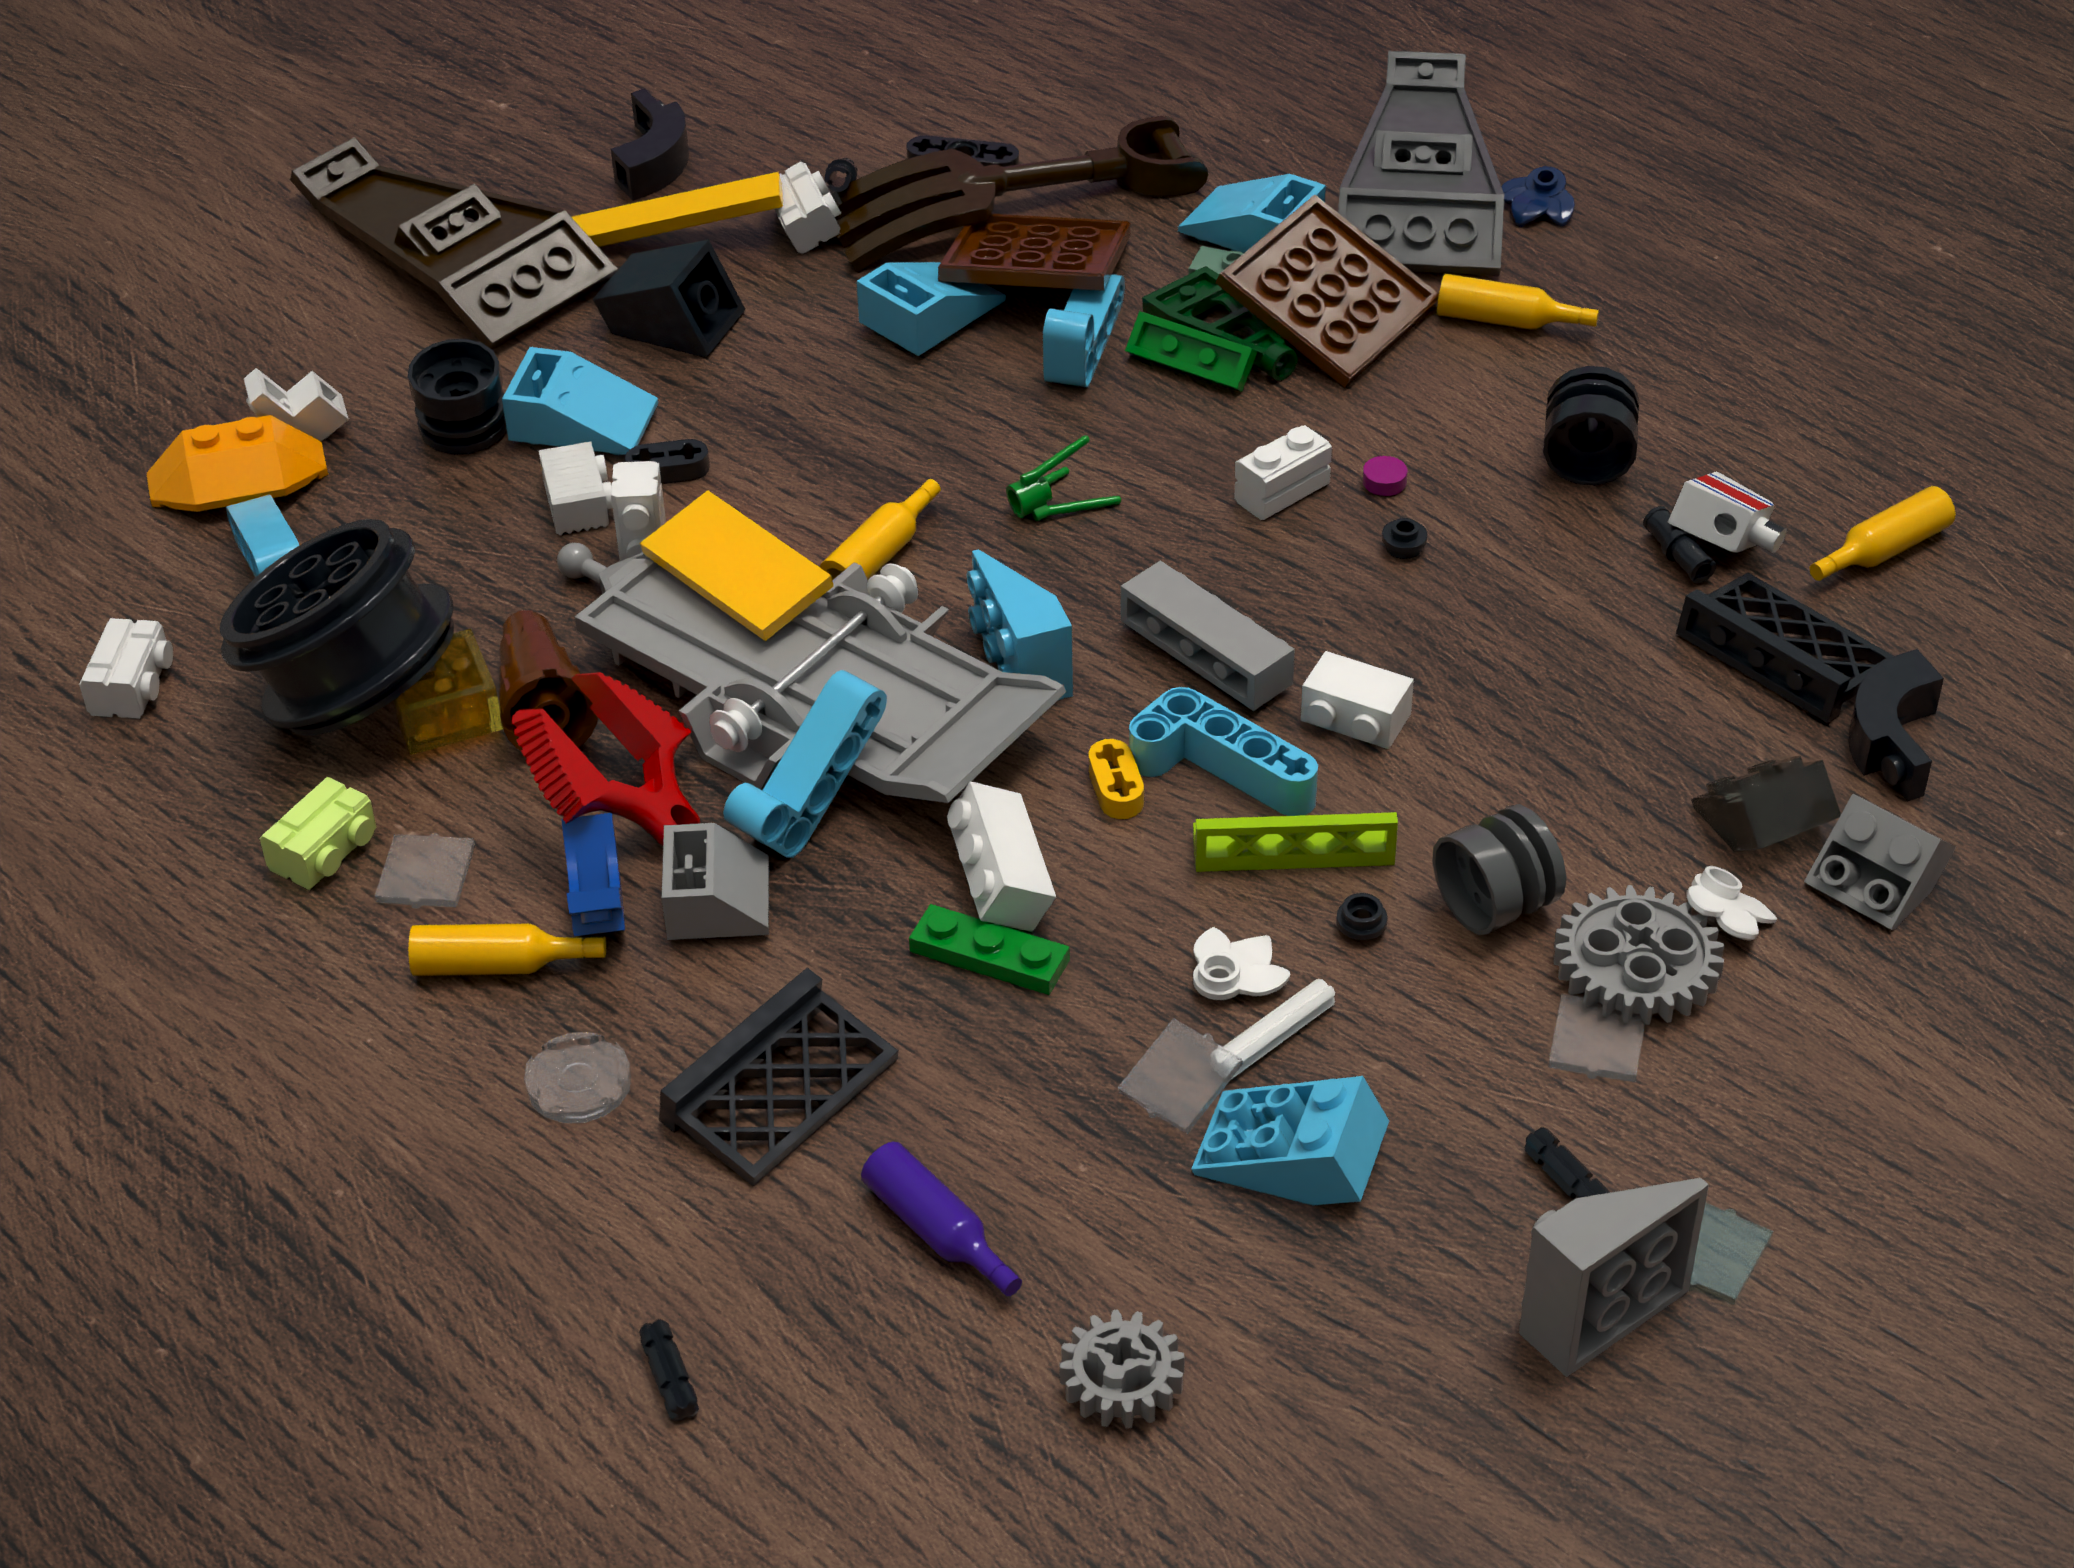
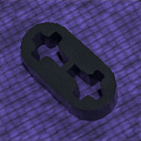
[625,439,710,484]

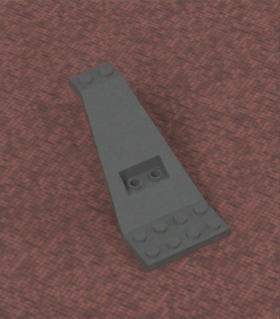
[1338,51,1504,276]

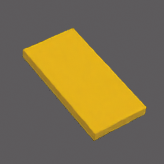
[640,490,834,641]

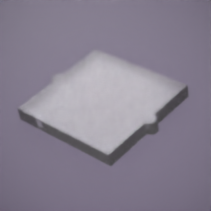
[375,833,475,909]
[1548,994,1645,1083]
[1118,1018,1243,1134]

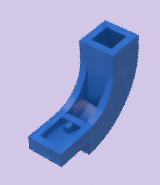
[561,813,625,936]

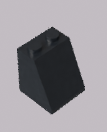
[592,239,746,357]

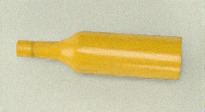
[1437,274,1599,330]
[819,479,941,580]
[1809,486,1956,581]
[408,923,606,976]

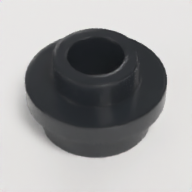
[1382,518,1428,559]
[1336,893,1388,940]

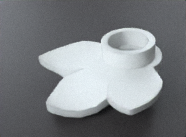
[1686,866,1777,941]
[1193,927,1290,1000]

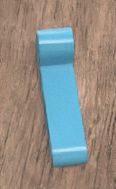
[1043,274,1125,387]
[226,495,299,577]
[723,670,887,858]
[1129,687,1318,816]

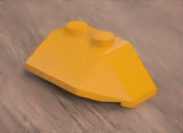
[147,415,328,512]

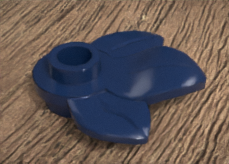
[1501,166,1575,227]

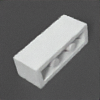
[947,781,1056,932]

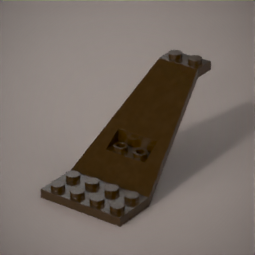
[290,137,617,350]

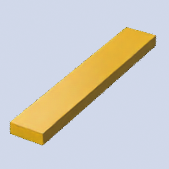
[572,172,783,247]

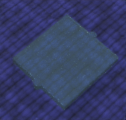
[1689,1203,1773,1305]

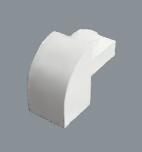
[244,368,349,441]

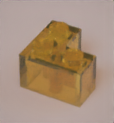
[394,629,503,755]

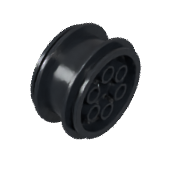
[220,519,454,736]

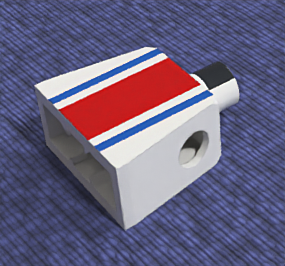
[1667,471,1787,553]

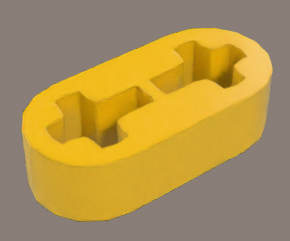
[1089,739,1144,819]

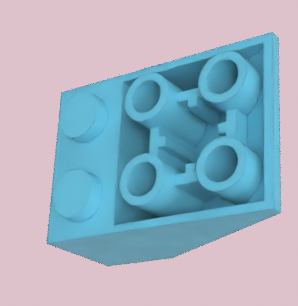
[1178,174,1326,253]
[856,262,1006,356]
[502,347,658,455]
[967,549,1073,700]
[1191,1076,1389,1205]

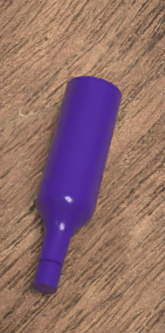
[861,1141,1022,1297]

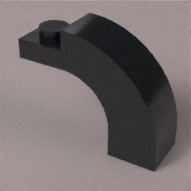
[611,88,689,201]
[1848,649,1944,802]

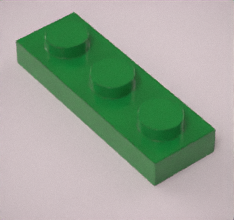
[1125,311,1257,392]
[909,904,1070,995]

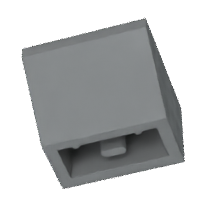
[1804,794,1956,930]
[662,823,769,940]

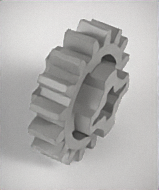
[1059,1310,1185,1428]

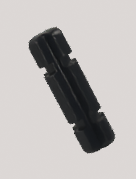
[1524,1127,1611,1198]
[639,1319,699,1421]

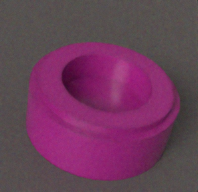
[1362,456,1408,496]

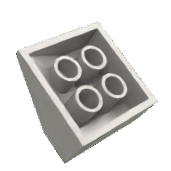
[1519,1178,1709,1377]

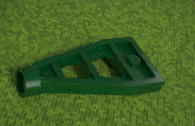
[1142,266,1298,381]

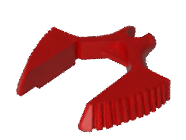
[512,672,701,846]

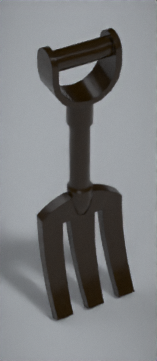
[831,116,1208,272]

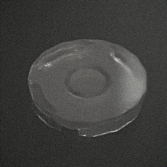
[524,1032,631,1123]

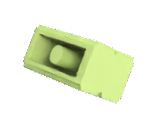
[260,777,376,890]

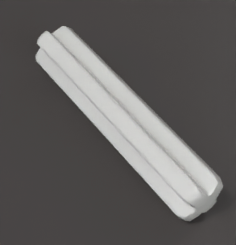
[1211,979,1335,1080]

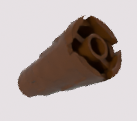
[499,610,598,751]

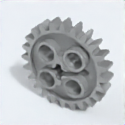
[1553,885,1724,1025]

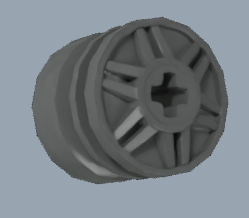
[1432,804,1567,935]

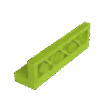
[1193,812,1398,872]

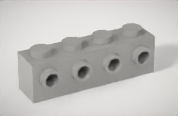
[1121,560,1295,711]

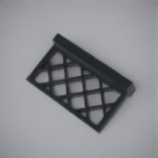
[1676,573,1894,723]
[659,967,899,1186]

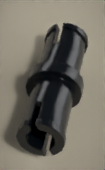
[824,158,858,192]
[1643,506,1716,583]

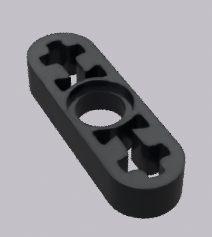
[906,135,1019,167]

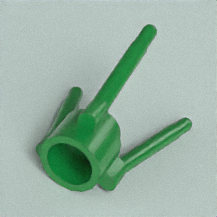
[1006,435,1121,521]

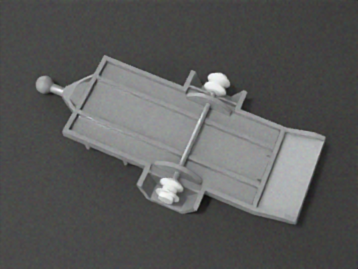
[557,543,1066,803]

